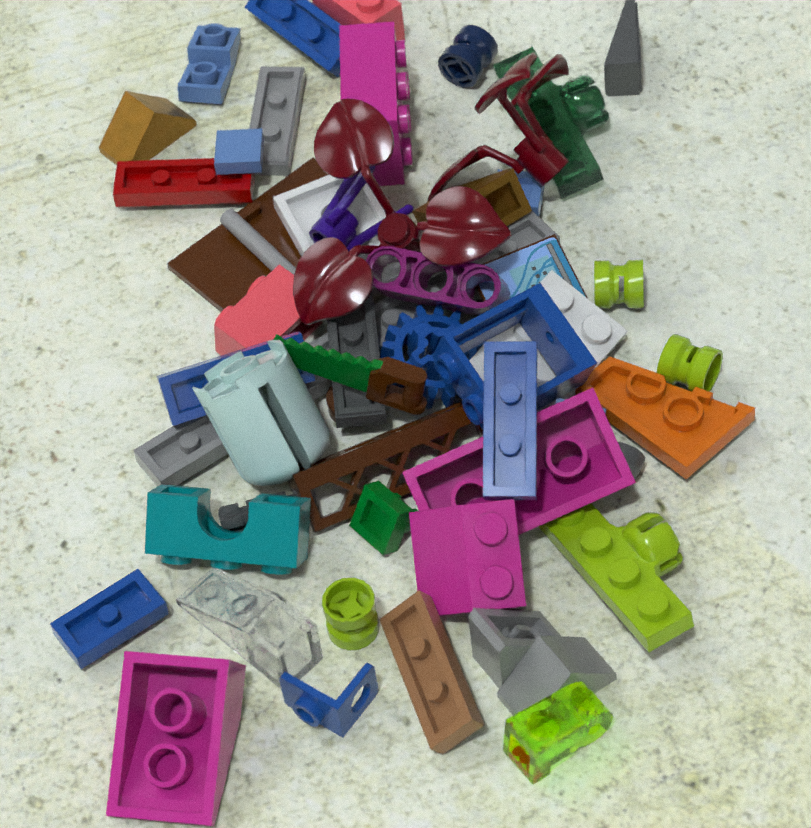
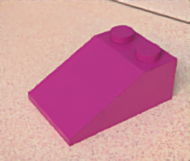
[106,651,246,826]

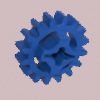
[380,305,487,409]

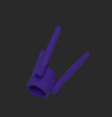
[309,166,414,251]

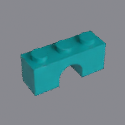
[145,484,311,574]

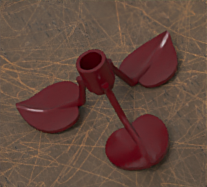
[427,52,569,202]
[293,99,511,325]

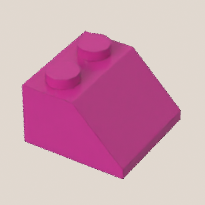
[409,499,526,615]

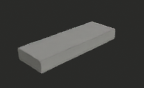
[249,66,306,176]

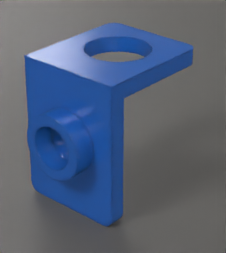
[279,663,379,738]

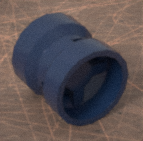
[438,25,498,88]

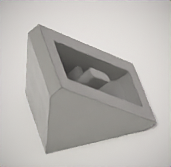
[468,608,561,689]
[497,635,617,735]

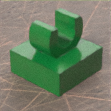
[349,481,418,555]

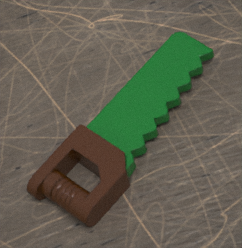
[274,334,427,415]

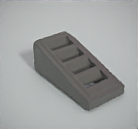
[604,0,642,96]

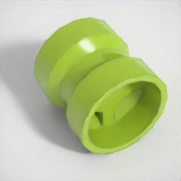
[594,260,644,309]
[657,334,723,392]
[322,578,379,650]

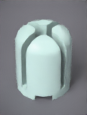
[192,340,330,486]

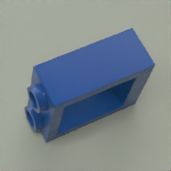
[432,283,597,430]

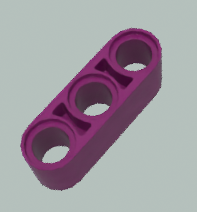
[366,246,510,316]

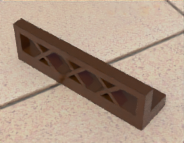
[288,401,483,532]

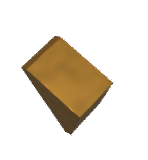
[99,91,197,165]

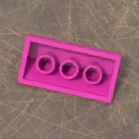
[402,388,636,535]

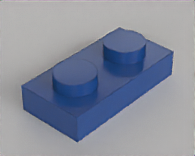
[50,569,169,669]

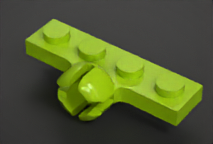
[538,503,694,652]

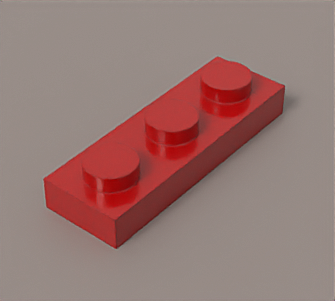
[113,158,255,207]

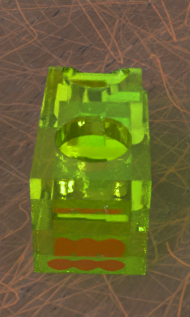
[503,681,613,785]

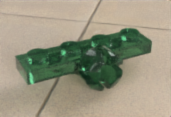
[492,47,609,199]

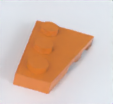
[575,356,755,480]

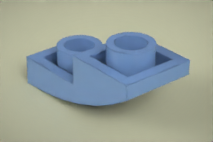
[177,24,241,104]

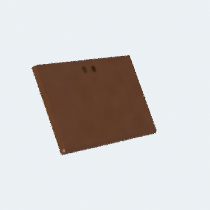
[167,157,329,312]

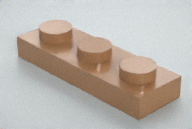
[379,590,484,755]

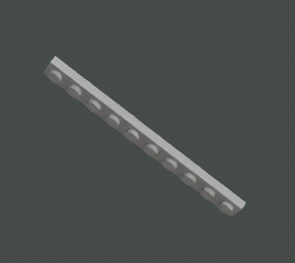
[133,211,560,487]

